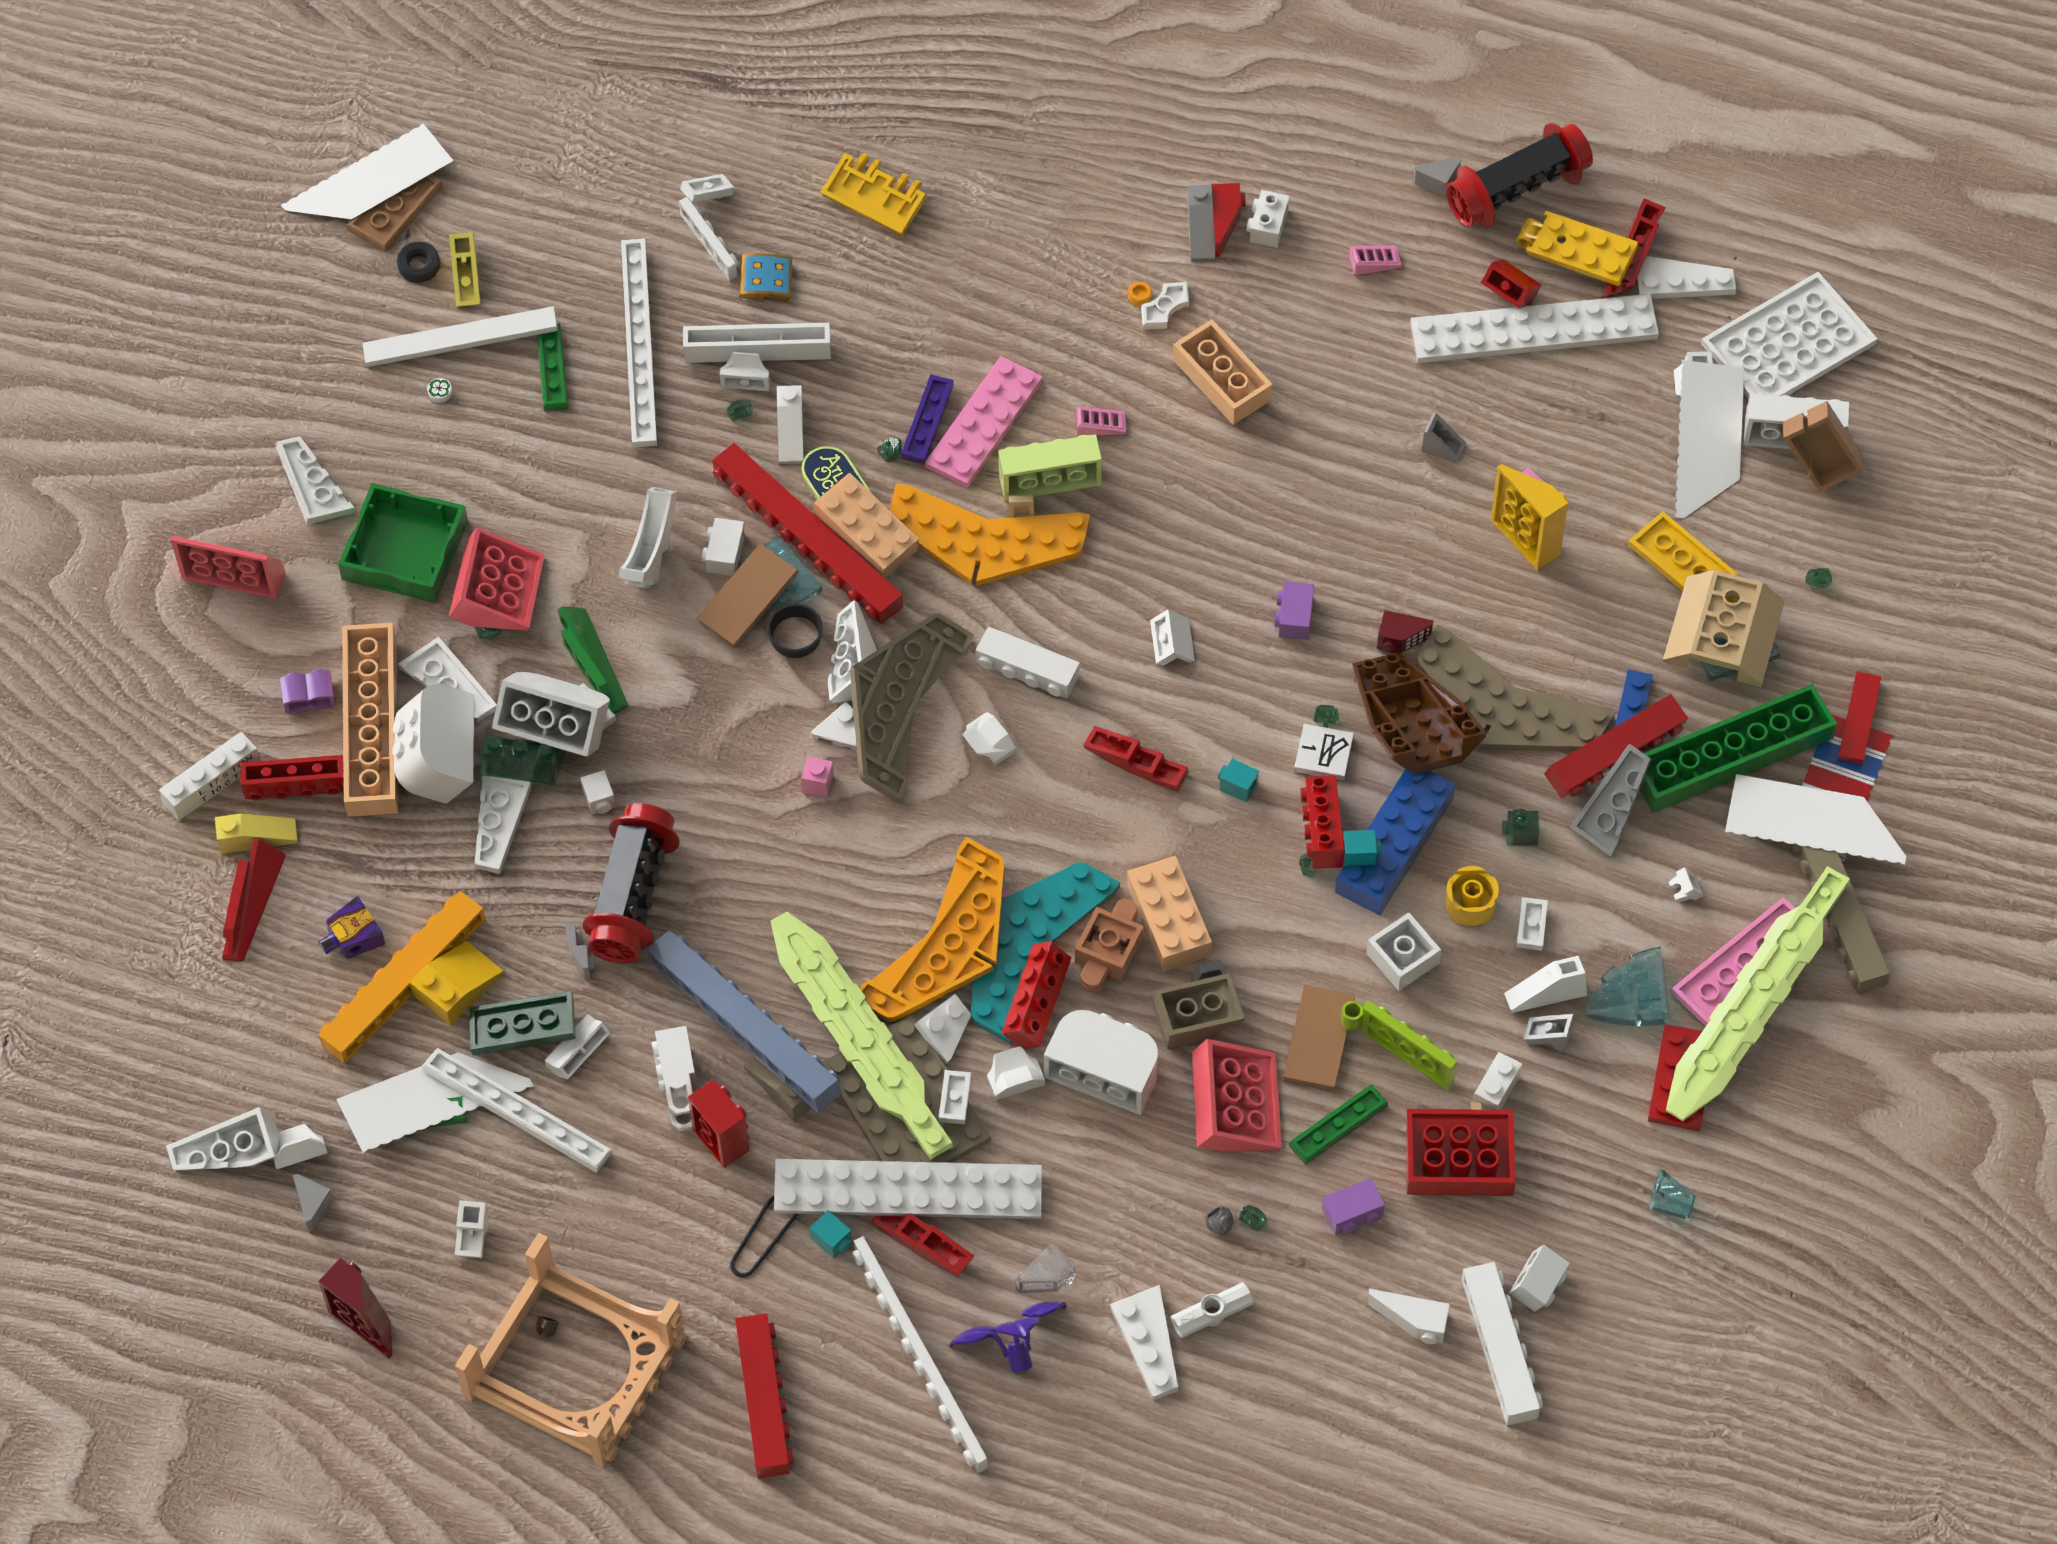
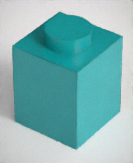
[1218,758,1259,802]
[1343,830,1381,866]
[809,1210,852,1259]

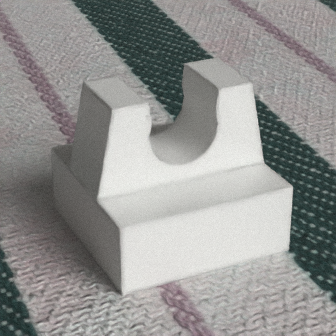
[1669,867,1703,902]

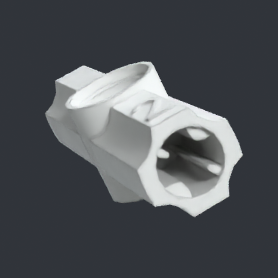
[1171,1282,1254,1339]

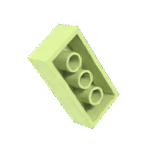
[998,434,1102,501]

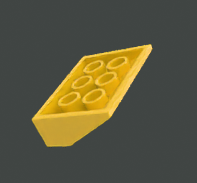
[1490,464,1568,571]

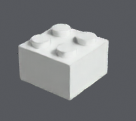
[1366,913,1441,991]

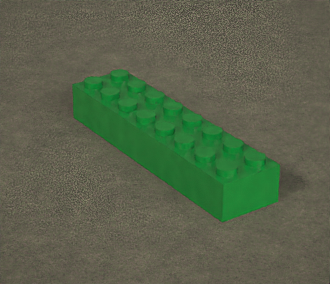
[1640,684,1837,813]

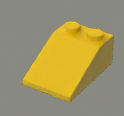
[409,941,504,1026]

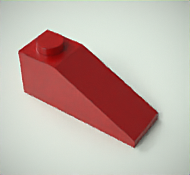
[1211,183,1246,257]

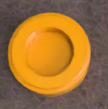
[1128,282,1152,306]

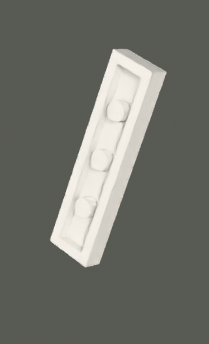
[679,197,738,281]

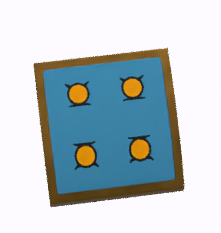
[739,253,792,302]

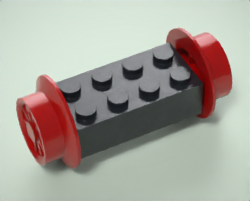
[1446,123,1593,228]
[583,803,680,964]

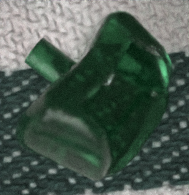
[727,399,753,422]
[877,437,902,462]
[1805,568,1832,588]
[474,627,501,639]
[1313,705,1340,728]
[1299,853,1316,877]
[1239,1205,1267,1231]

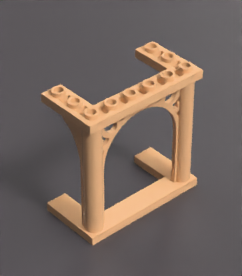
[455,1233,686,1469]

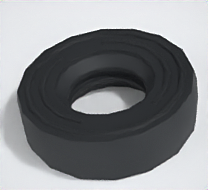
[397,241,440,283]

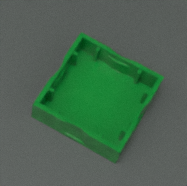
[338,483,468,603]

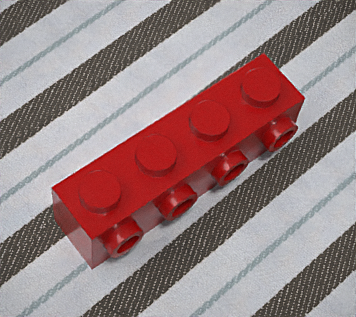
[241,755,344,801]
[1300,776,1344,869]
[1002,941,1072,1049]

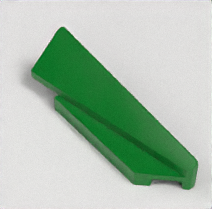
[558,607,628,714]

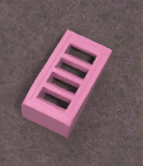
[1349,246,1402,276]
[1076,407,1126,437]

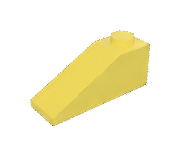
[449,232,481,307]
[215,814,298,854]

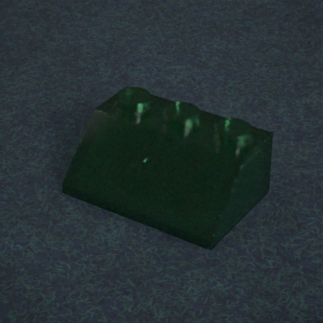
[479,736,567,786]

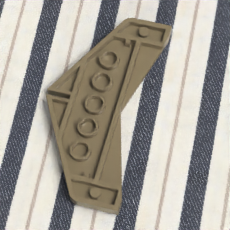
[850,614,974,802]
[1417,624,1615,751]

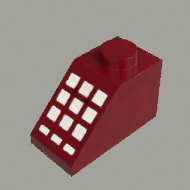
[1377,610,1434,653]

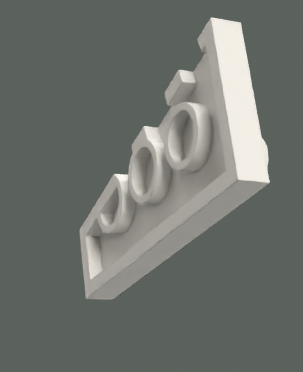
[1636,256,1736,299]
[276,436,354,525]
[398,637,497,723]
[475,771,532,874]
[1110,1285,1178,1401]

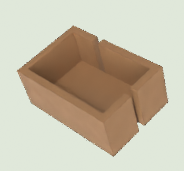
[1783,401,1864,492]

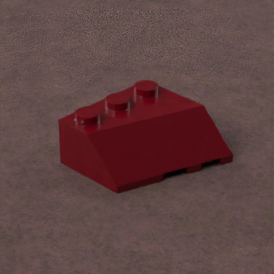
[318,1258,393,1359]

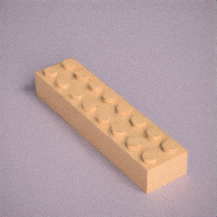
[342,623,399,817]

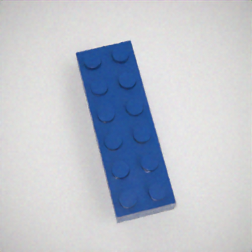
[1335,769,1456,915]

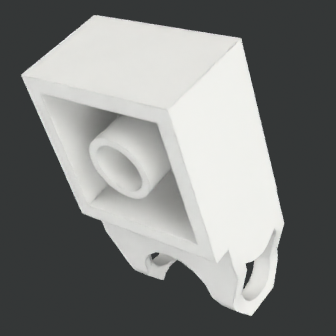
[651,1026,697,1131]

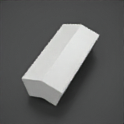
[545,1014,610,1079]

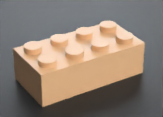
[1173,320,1273,425]
[813,472,919,579]
[1127,855,1212,972]

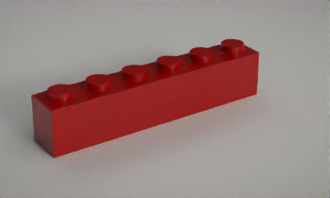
[1544,694,1689,799]
[735,1313,794,1479]

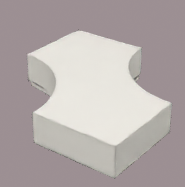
[1141,282,1189,330]

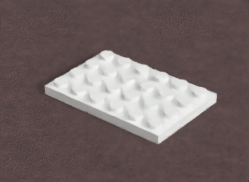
[1701,272,1878,399]

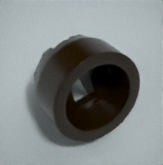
[536,1316,559,1338]

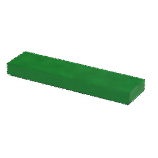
[537,323,568,411]
[1289,1084,1388,1165]

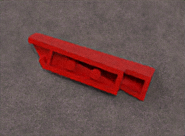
[1601,198,1666,299]
[222,839,286,962]

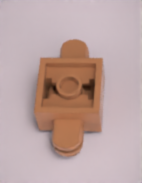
[1075,899,1144,992]

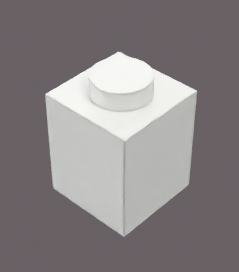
[580,770,616,815]

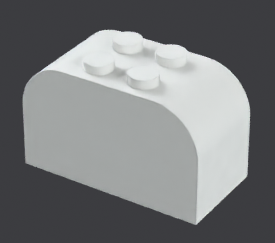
[492,672,610,757]
[392,683,474,804]
[1044,1010,1158,1115]

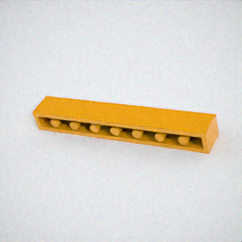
[319,891,486,1064]

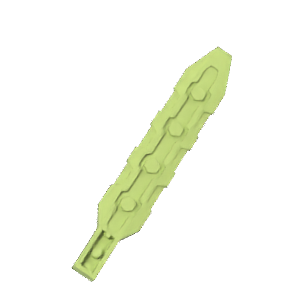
[1666,866,1850,1121]
[771,912,953,1160]

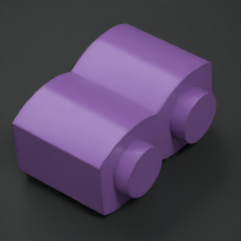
[280,669,336,713]

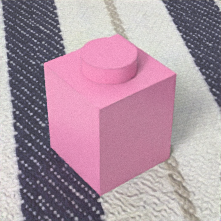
[801,757,834,798]

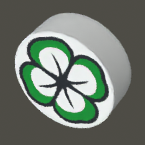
[427,378,452,403]

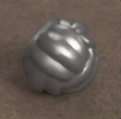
[1205,1206,1233,1234]

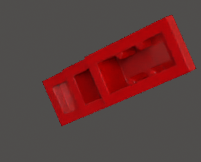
[1083,726,1189,792]
[871,1213,974,1277]

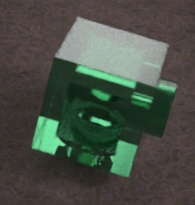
[1501,809,1539,845]

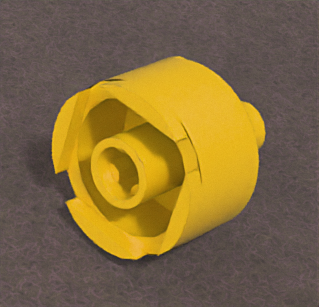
[1445,866,1499,926]

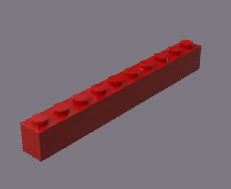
[712,443,904,625]

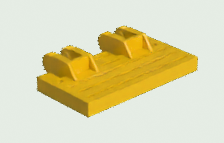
[821,153,927,237]

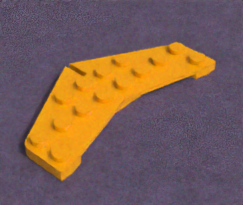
[890,483,1090,586]
[859,837,1005,1022]

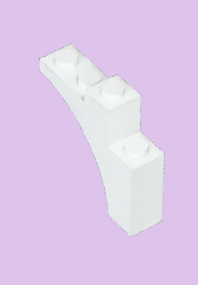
[618,487,677,588]

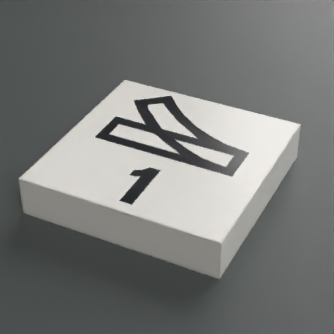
[1294,724,1354,781]

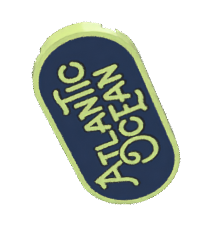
[802,446,871,500]

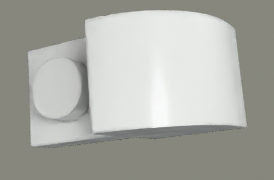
[454,1200,488,1259]

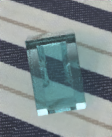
[1648,1170,1696,1220]

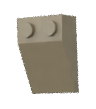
[1153,973,1245,1050]
[744,1055,812,1121]

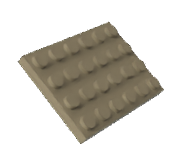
[822,1015,991,1163]

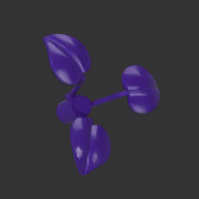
[949,1302,1067,1372]

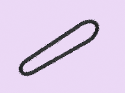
[730,1196,797,1277]

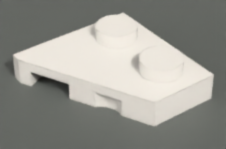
[811,702,857,751]
[914,994,971,1065]

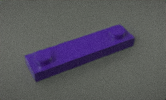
[901,374,954,464]

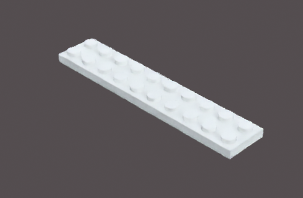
[1410,294,1659,363]
[774,1159,1042,1219]

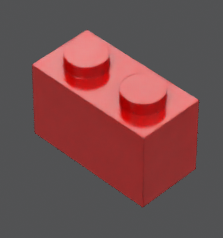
[1481,259,1542,308]

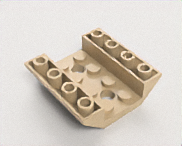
[1663,570,1785,687]

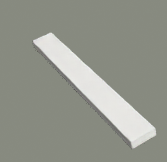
[363,306,558,367]
[422,1048,612,1173]

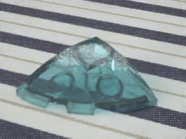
[1587,946,1670,1026]

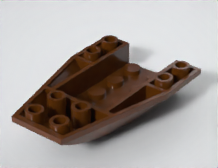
[1352,652,1486,774]

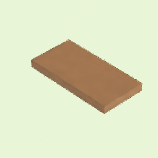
[346,175,443,252]
[697,543,799,648]
[1283,985,1355,1091]

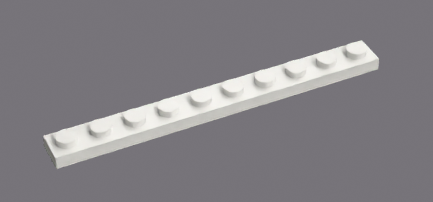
[621,239,657,447]
[852,1236,988,1473]

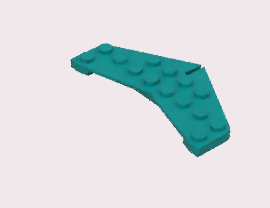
[971,862,1120,1044]

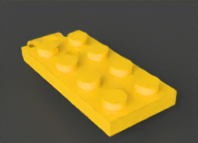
[1516,211,1639,286]
[1628,511,1738,603]

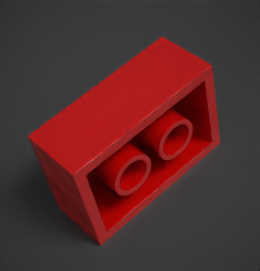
[688,1079,750,1168]

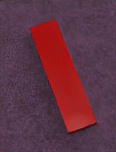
[1838,671,1882,765]

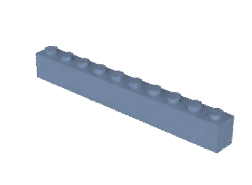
[646,930,842,1113]

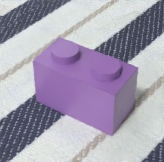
[1274,581,1314,640]
[1322,1178,1385,1235]

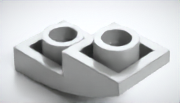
[565,923,595,980]

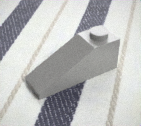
[1187,184,1215,261]

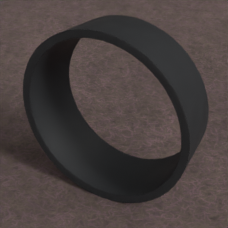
[767,604,823,658]

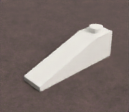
[828,600,877,703]
[166,1107,280,1171]

